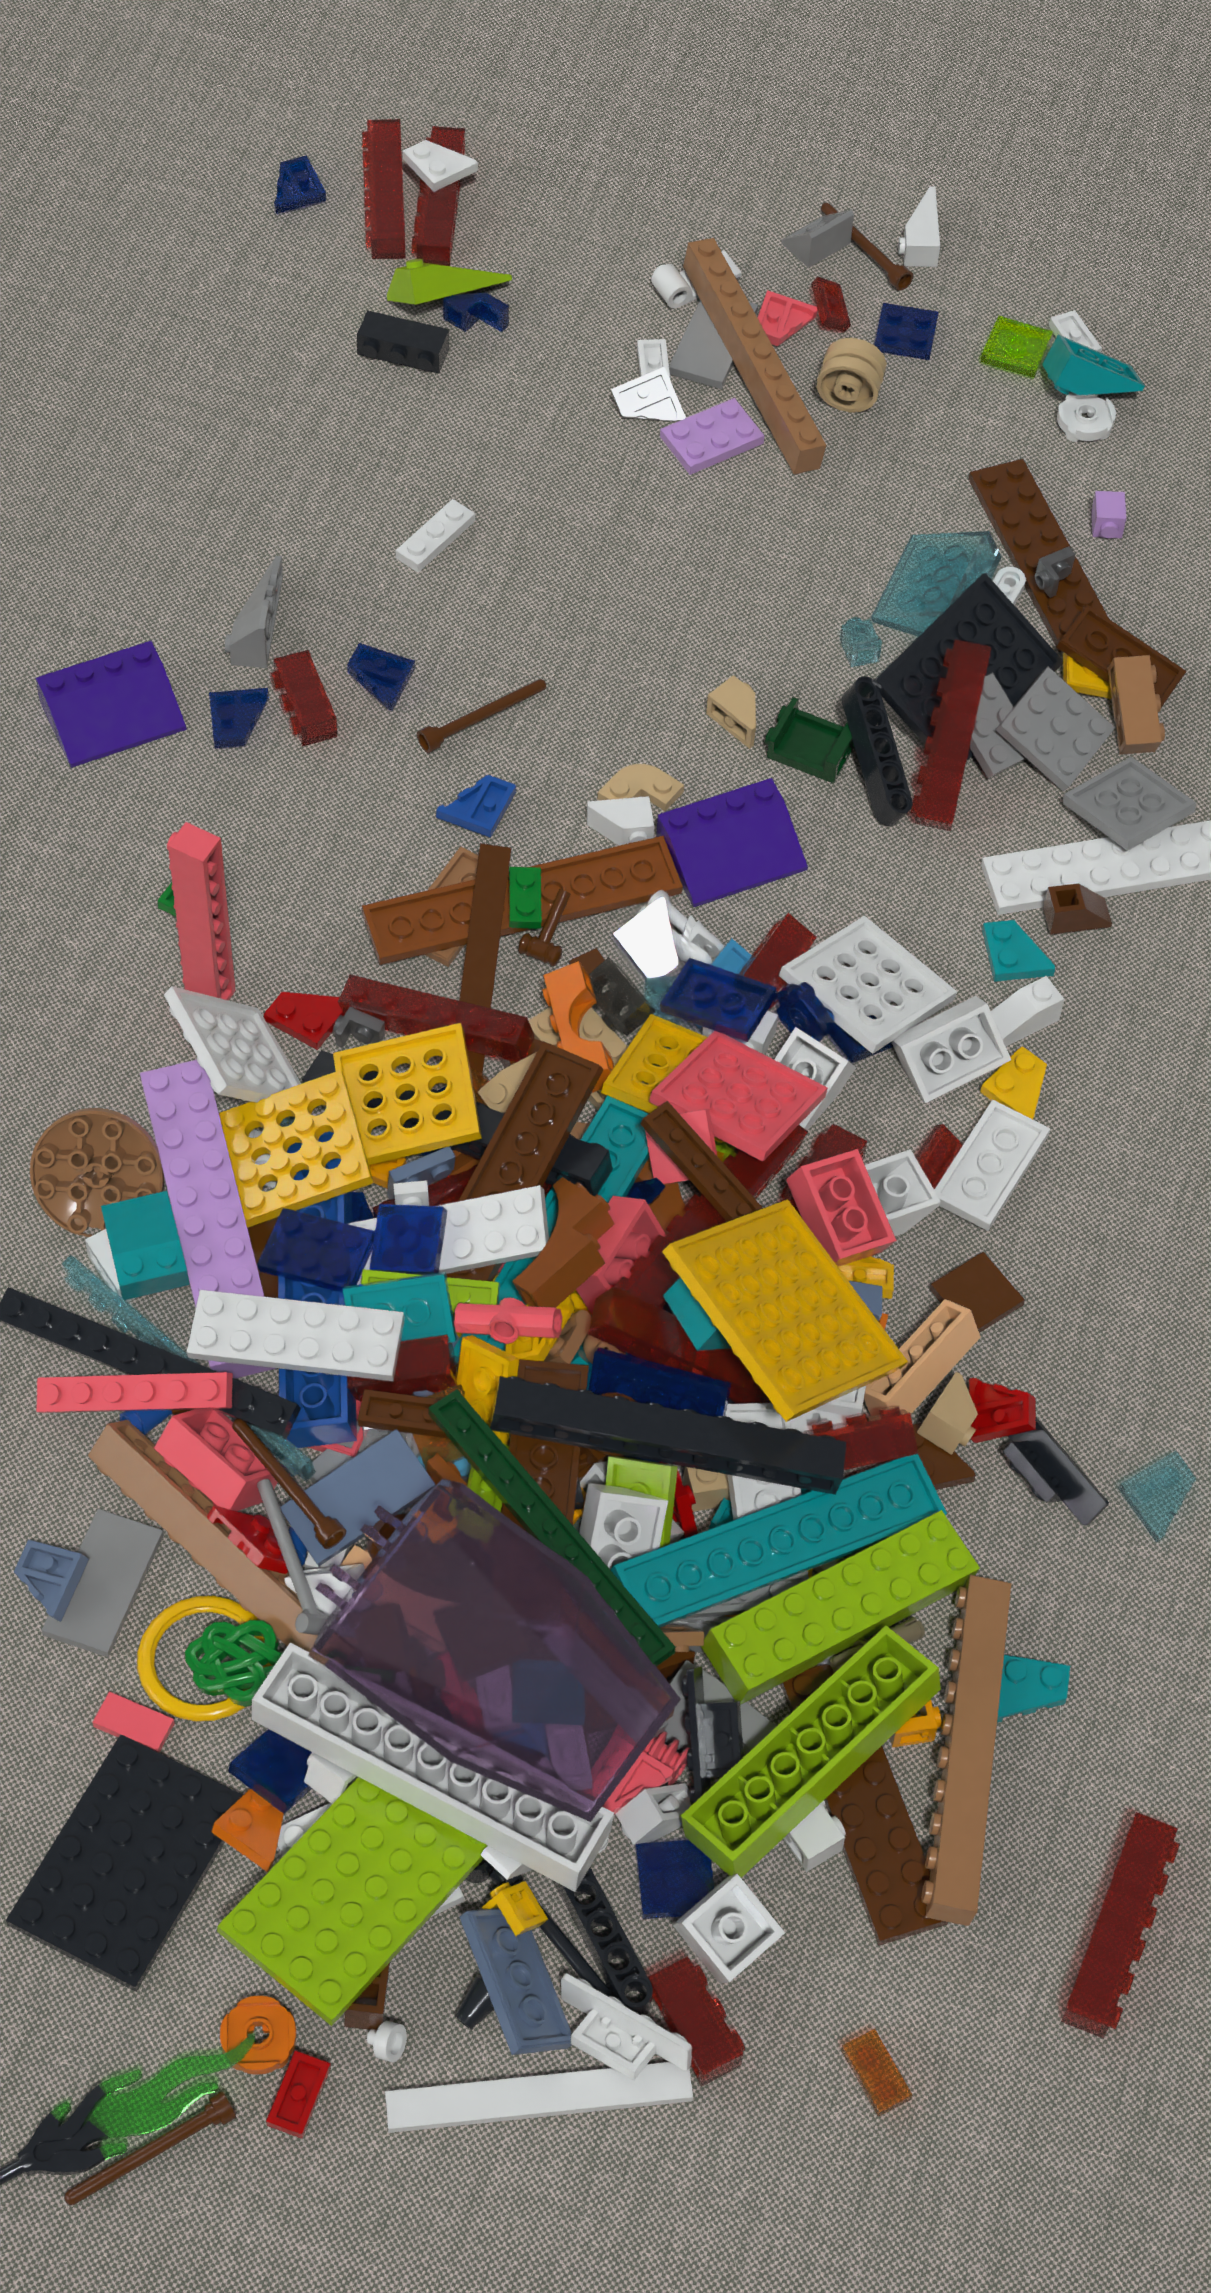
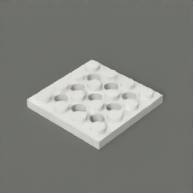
[779,916,957,1054]
[164,986,301,1103]

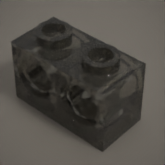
[589,957,656,1036]

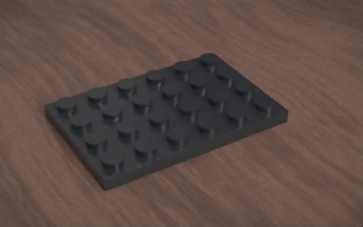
[872,572,1063,775]
[6,1734,243,1992]

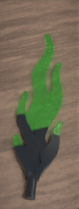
[0,2035,255,2185]

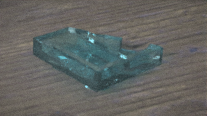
[1118,1450,1196,1543]

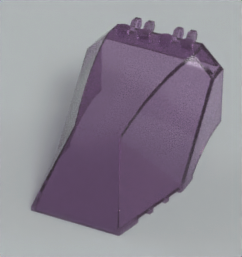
[308,1479,681,1822]

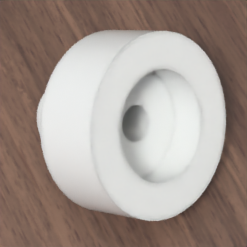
[367,2021,407,2062]

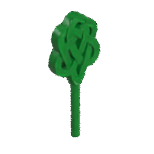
[185,1620,394,1707]

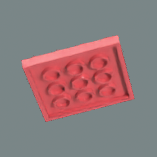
[649,1030,828,1161]

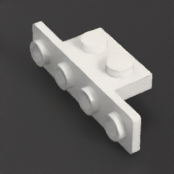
[561,1973,692,2080]

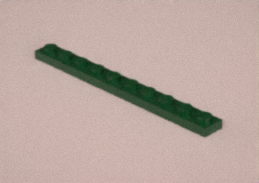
[428,1389,676,1674]

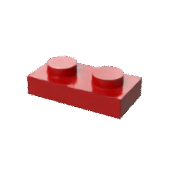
[266,2051,331,2139]

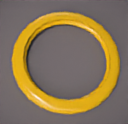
[137,1596,272,1722]

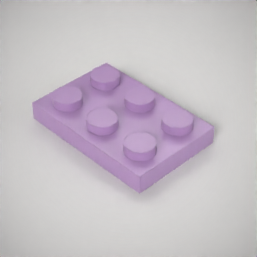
[660,398,764,475]

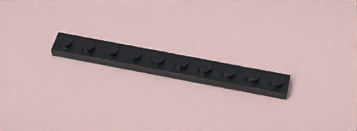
[0,1287,301,1439]

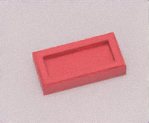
[92,1691,175,1753]

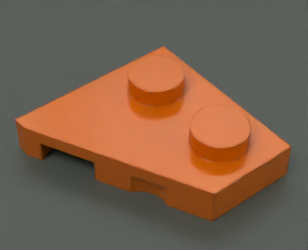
[211,1782,286,1872]

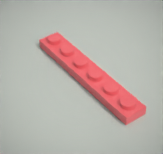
[36,1372,233,1413]

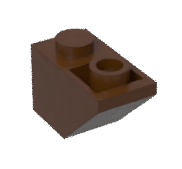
[1043,883,1112,935]

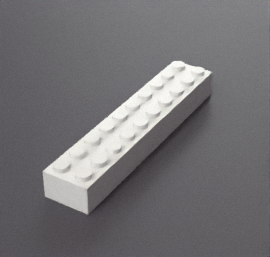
[252,1642,614,1892]

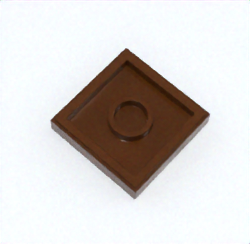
[930,1252,1025,1333]

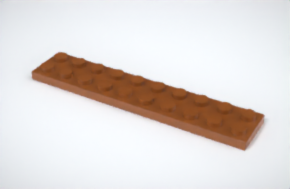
[362,836,683,965]

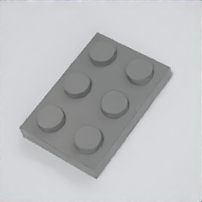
[942,673,1027,779]

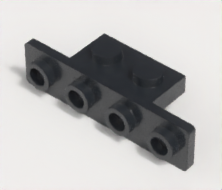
[1003,1417,1109,1526]
[682,1666,744,1805]

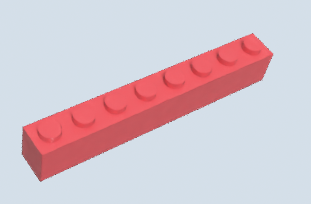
[167,822,236,1001]

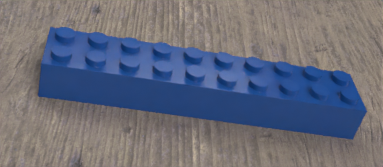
[278,1132,357,1449]

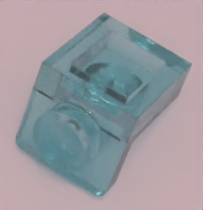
[644,975,680,1025]

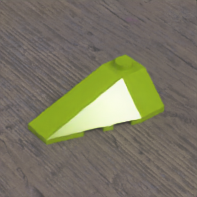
[387,259,512,305]

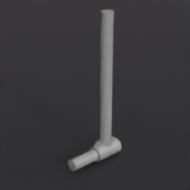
[257,1479,356,1638]

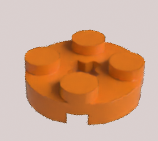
[220,1996,297,2075]

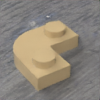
[597,764,684,811]

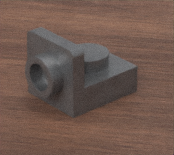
[1035,546,1076,598]
[333,1006,385,1048]

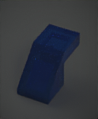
[443,293,509,332]

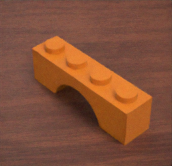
[542,961,615,1093]

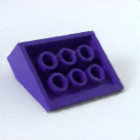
[36,641,187,768]
[656,778,808,908]

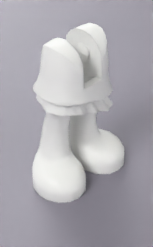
[627,890,724,971]

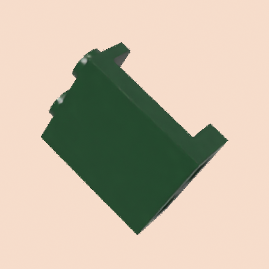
[765,697,855,784]

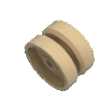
[816,338,887,413]

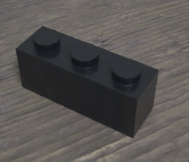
[357,310,449,374]

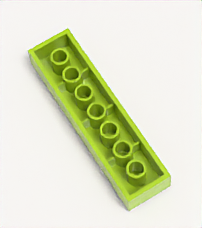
[701,1510,980,1705]
[681,1626,941,1878]

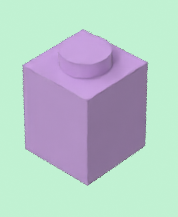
[1091,491,1126,538]

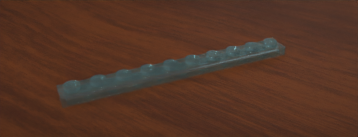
[62,1255,316,1482]

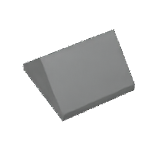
[781,209,854,268]

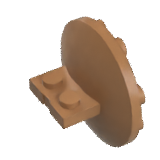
[30,1108,165,1237]

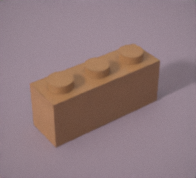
[1108,655,1165,755]

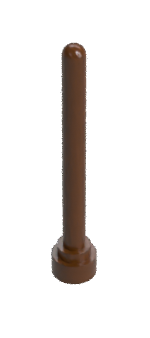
[821,203,913,291]
[417,679,547,753]
[232,1419,346,1549]
[64,2091,237,2205]

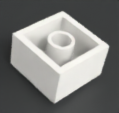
[673,1874,785,1984]

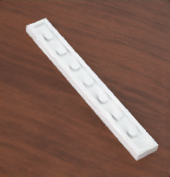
[385,2062,693,2133]

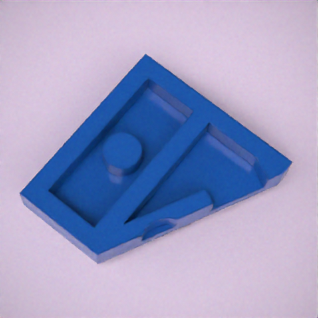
[436,775,516,838]

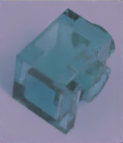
[840,617,882,667]

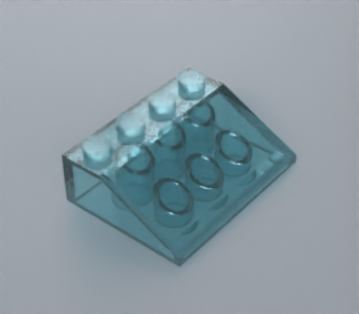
[871,531,1002,636]

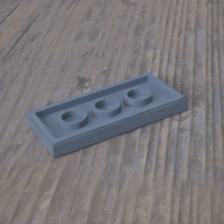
[280,1429,436,1567]
[459,1908,572,2055]

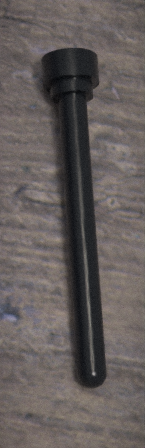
[490,1869,615,1997]

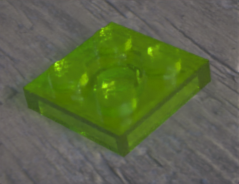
[980,316,1053,378]

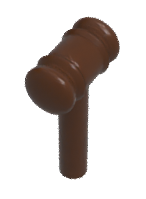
[518,889,571,967]

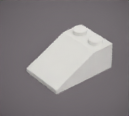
[774,1027,856,1144]

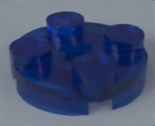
[774,982,835,1042]

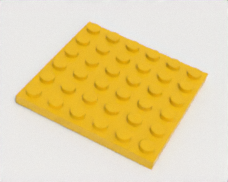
[662,1199,908,1422]

